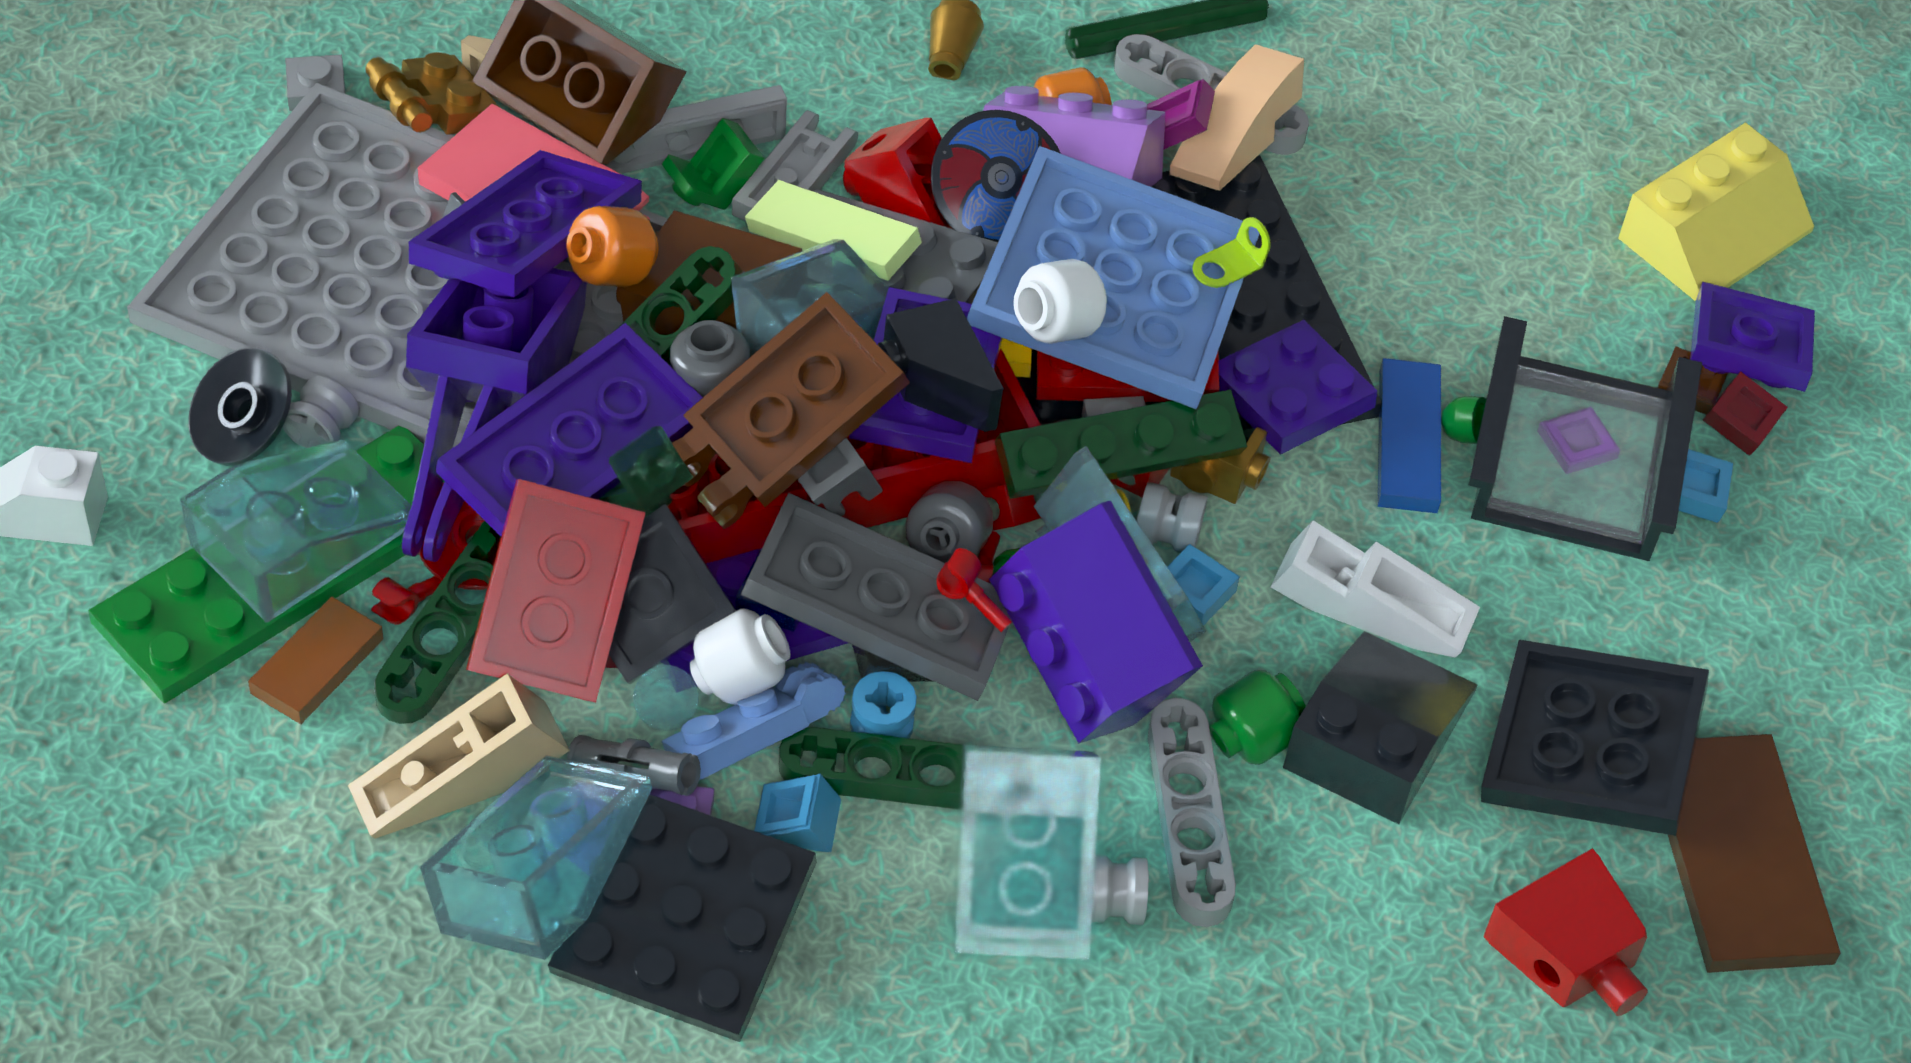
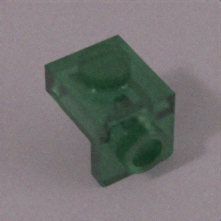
[599,426,693,517]

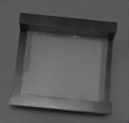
[1468,316,1702,561]

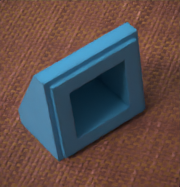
[754,774,841,852]

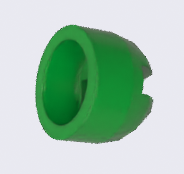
[1441,396,1486,444]

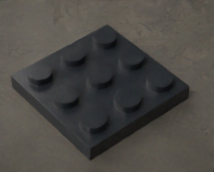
[1481,640,1709,836]
[548,787,817,1042]

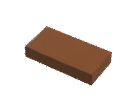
[248,597,383,724]

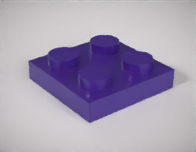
[1690,282,1815,392]
[1219,320,1378,455]

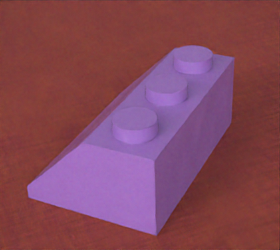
[983,86,1166,187]

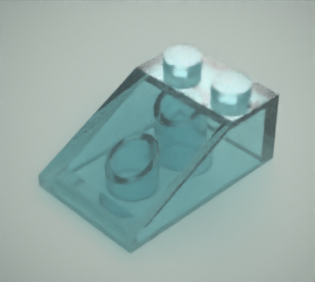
[180,439,412,623]
[954,744,1101,960]
[420,755,653,960]

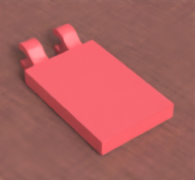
[417,104,650,221]

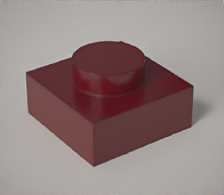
[1703,371,1788,456]

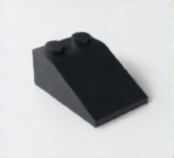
[1283,631,1478,825]

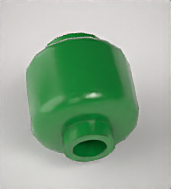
[1209,670,1306,765]

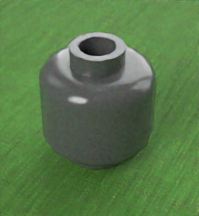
[670,320,750,397]
[905,481,993,563]

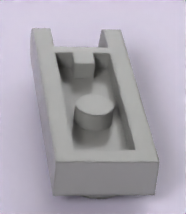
[732,110,858,221]

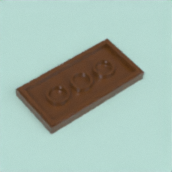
[1668,734,1841,973]

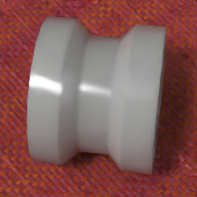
[283,376,359,454]
[1088,855,1149,925]

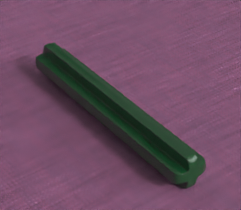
[1065,0,1269,59]

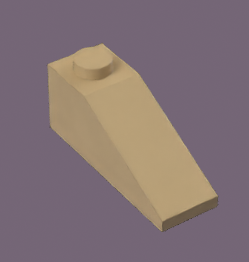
[348,673,570,839]

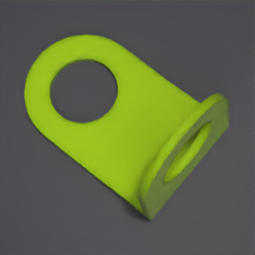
[1192,217,1271,288]

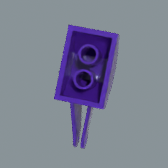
[402,268,587,562]

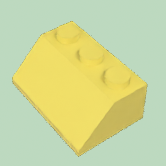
[1618,122,1814,301]

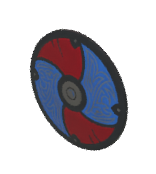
[931,110,1061,242]

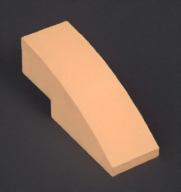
[1170,44,1304,191]

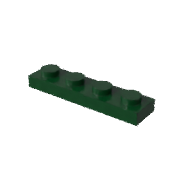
[995,390,1248,499]

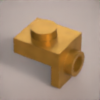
[1170,427,1271,504]

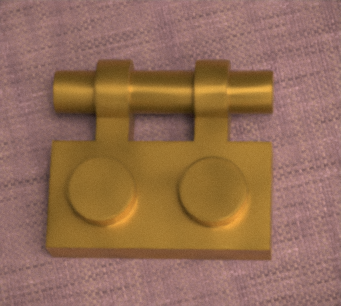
[366,52,500,135]

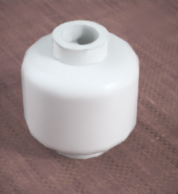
[1014,259,1107,344]
[690,608,790,705]

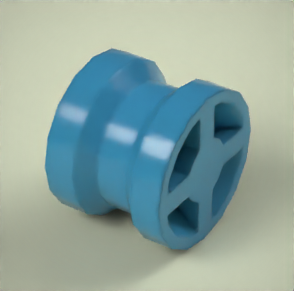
[850,671,917,738]

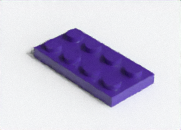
[409,150,642,297]
[436,323,703,536]

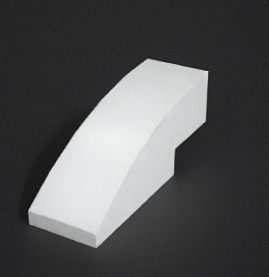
[1271,521,1480,658]

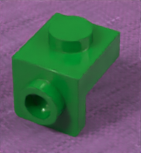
[662,118,765,210]

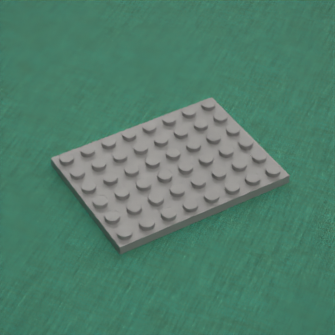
[127,83,667,447]

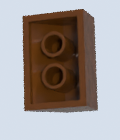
[472,0,687,165]

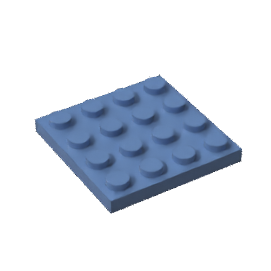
[967,146,1260,409]

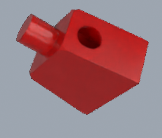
[843,118,953,229]
[1483,848,1648,1016]

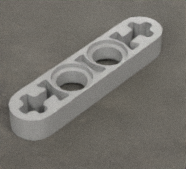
[1114,34,1309,155]
[1148,698,1236,927]

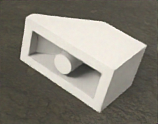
[0,446,108,546]

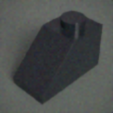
[878,298,1004,432]

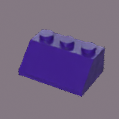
[989,500,1203,744]

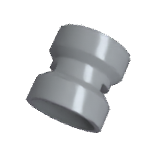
[1133,481,1208,553]

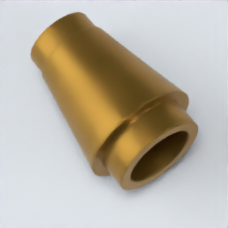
[928,0,984,81]

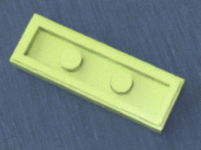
[745,180,922,281]

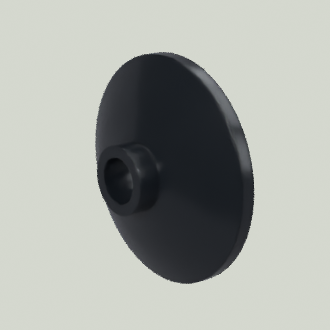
[188,348,292,466]

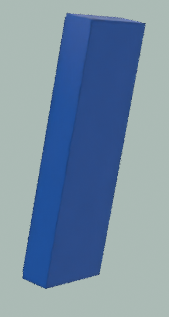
[1378,358,1441,513]

